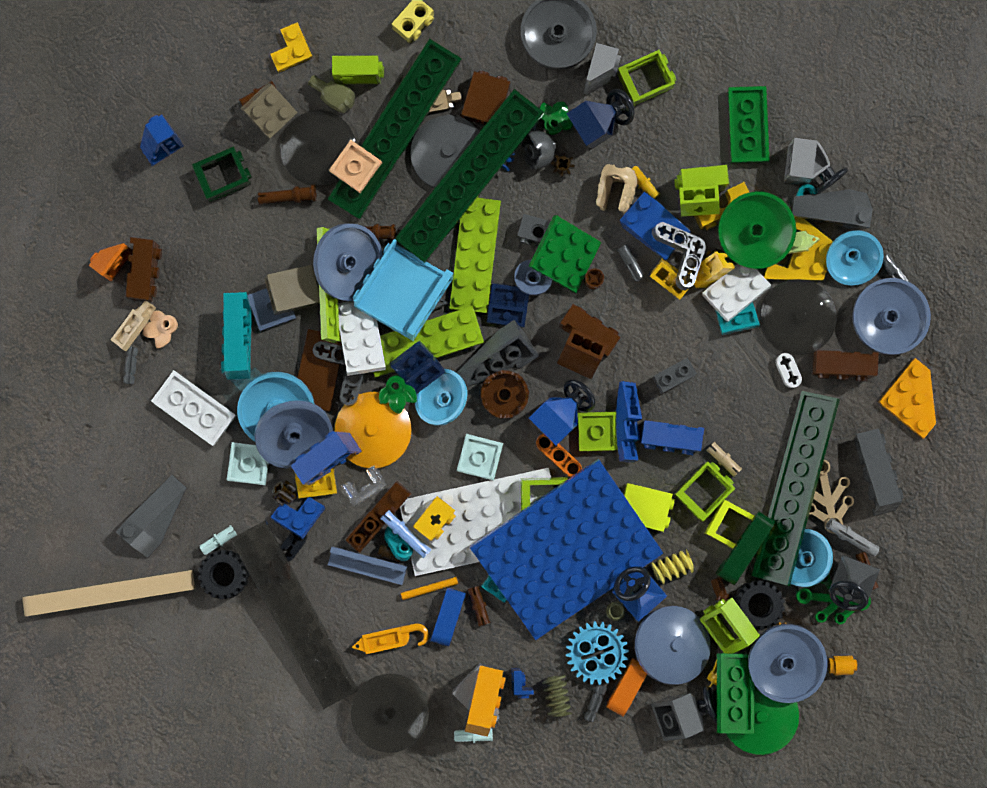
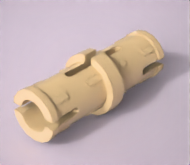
[706,442,742,477]

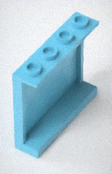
[353,239,453,341]

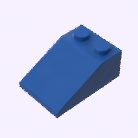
[620,192,691,261]

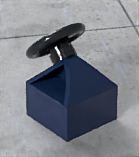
[566,89,635,148]

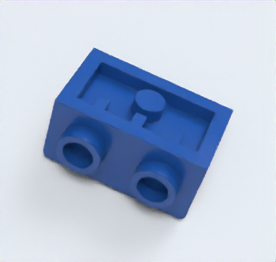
[511,668,534,698]

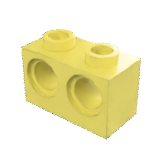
[392,0,434,43]

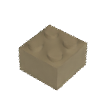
[240,83,298,138]

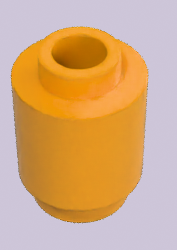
[828,655,857,675]

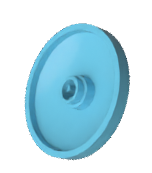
[237,372,315,441]

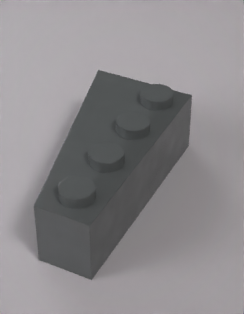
[854,428,903,516]

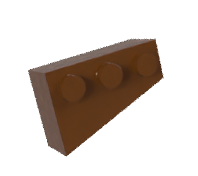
[126,237,162,302]
[559,304,620,358]
[812,350,879,382]

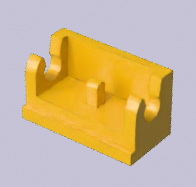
[688,252,735,288]

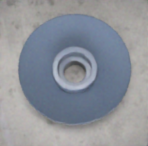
[514,259,552,295]

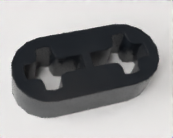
[278,532,308,562]

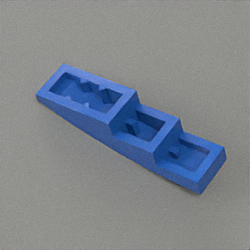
[616,381,642,463]

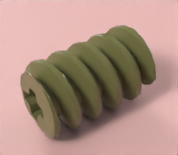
[542,675,572,717]

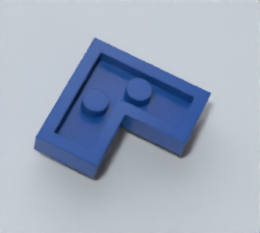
[271,497,325,539]

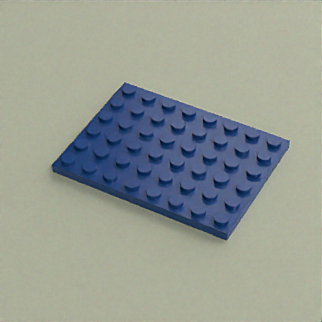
[470,458,663,640]

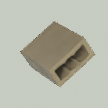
[264,265,320,315]

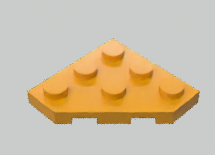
[878,358,936,439]

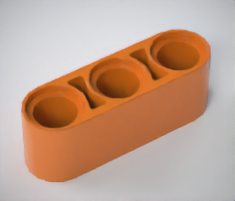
[536,434,582,478]
[606,658,647,717]

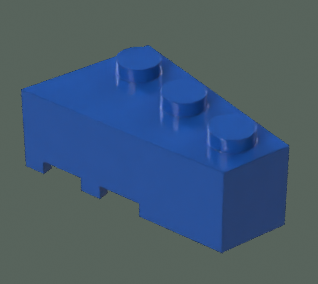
[140,115,184,166]
[640,420,704,455]
[291,431,362,485]

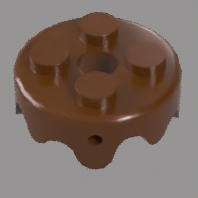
[481,370,529,419]

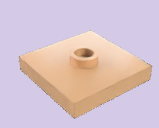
[329,140,382,193]

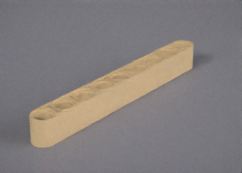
[22,570,195,616]

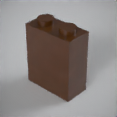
[461,71,510,125]
[557,329,608,380]

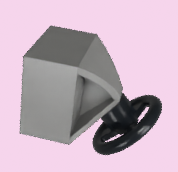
[784,138,848,193]

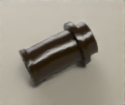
[377,544,400,564]

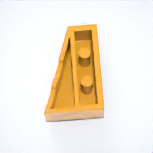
[465,665,506,737]

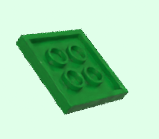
[529,215,602,293]

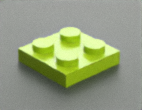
[578,412,618,451]

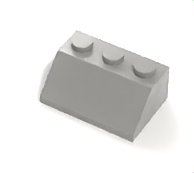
[583,43,621,95]

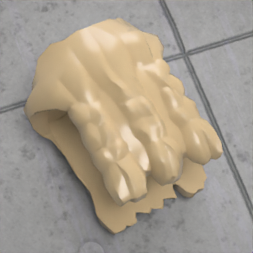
[596,164,637,214]

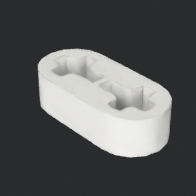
[776,353,802,388]

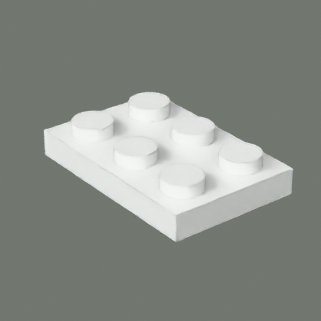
[702,264,771,322]

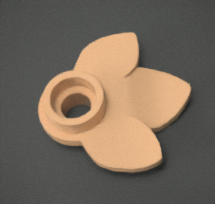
[142,311,178,349]

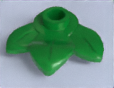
[539,101,573,135]
[379,375,417,414]

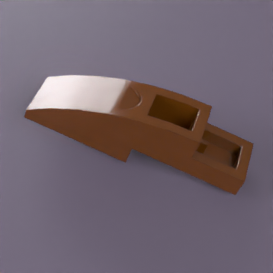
[346,481,412,553]

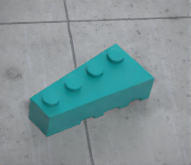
[221,292,252,380]

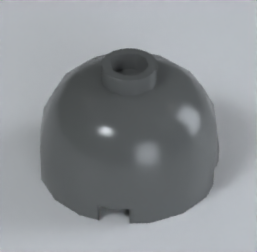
[521,131,556,170]

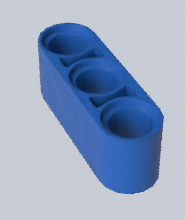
[431,587,466,647]

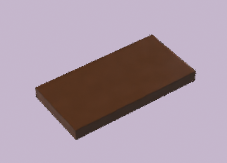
[298,329,343,412]

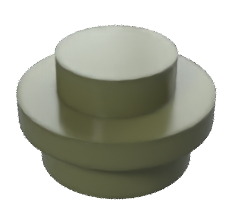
[606,602,626,621]

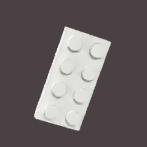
[338,301,386,376]
[151,370,237,446]

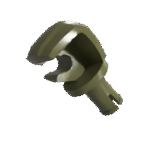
[308,75,356,113]

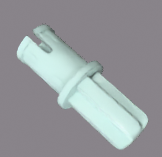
[199,525,237,555]
[454,728,493,743]

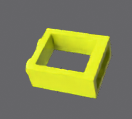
[704,500,754,549]

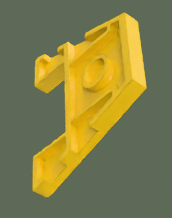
[763,208,833,280]

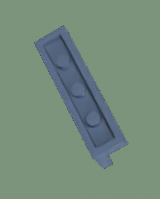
[328,546,408,585]

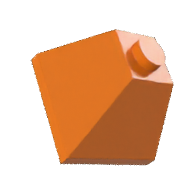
[89,243,133,281]

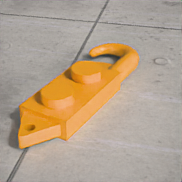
[352,623,429,654]

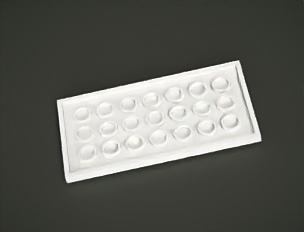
[400,468,554,576]

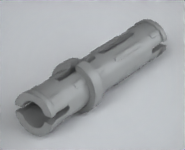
[826,518,879,557]

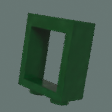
[192,146,252,202]

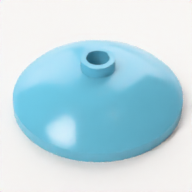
[826,230,884,286]
[415,369,467,426]
[791,529,833,587]

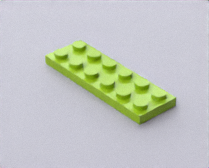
[449,198,501,314]
[373,306,485,378]

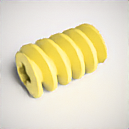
[650,549,694,584]

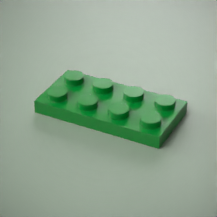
[728,86,770,164]
[717,653,754,734]

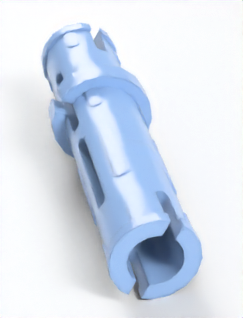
[381,510,431,558]

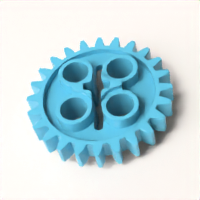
[566,621,629,685]

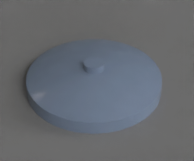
[313,223,383,301]
[852,278,931,355]
[255,401,333,469]
[635,606,711,685]
[748,624,827,703]

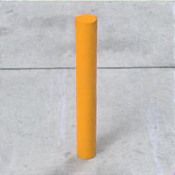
[401,577,458,600]

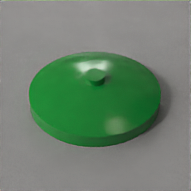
[718,191,796,269]
[726,684,799,755]

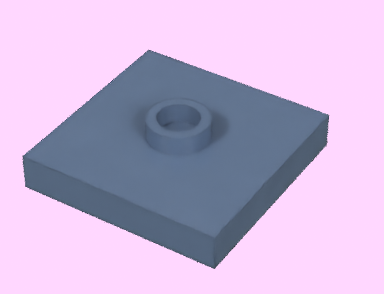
[248,288,296,332]

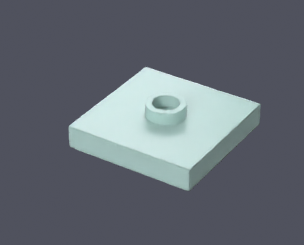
[457,434,503,481]
[227,442,269,485]

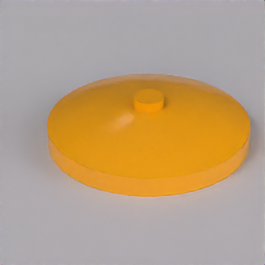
[335,392,412,469]

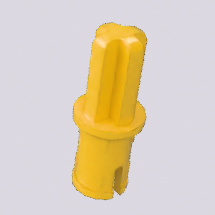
[631,166,660,199]

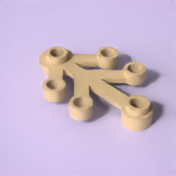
[809,460,854,534]

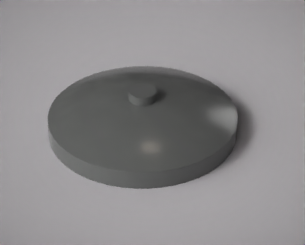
[521,0,597,70]
[411,115,480,189]

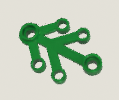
[795,574,871,624]

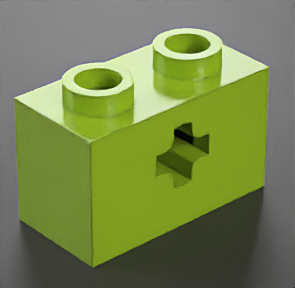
[679,185,720,217]

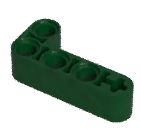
[715,511,775,585]

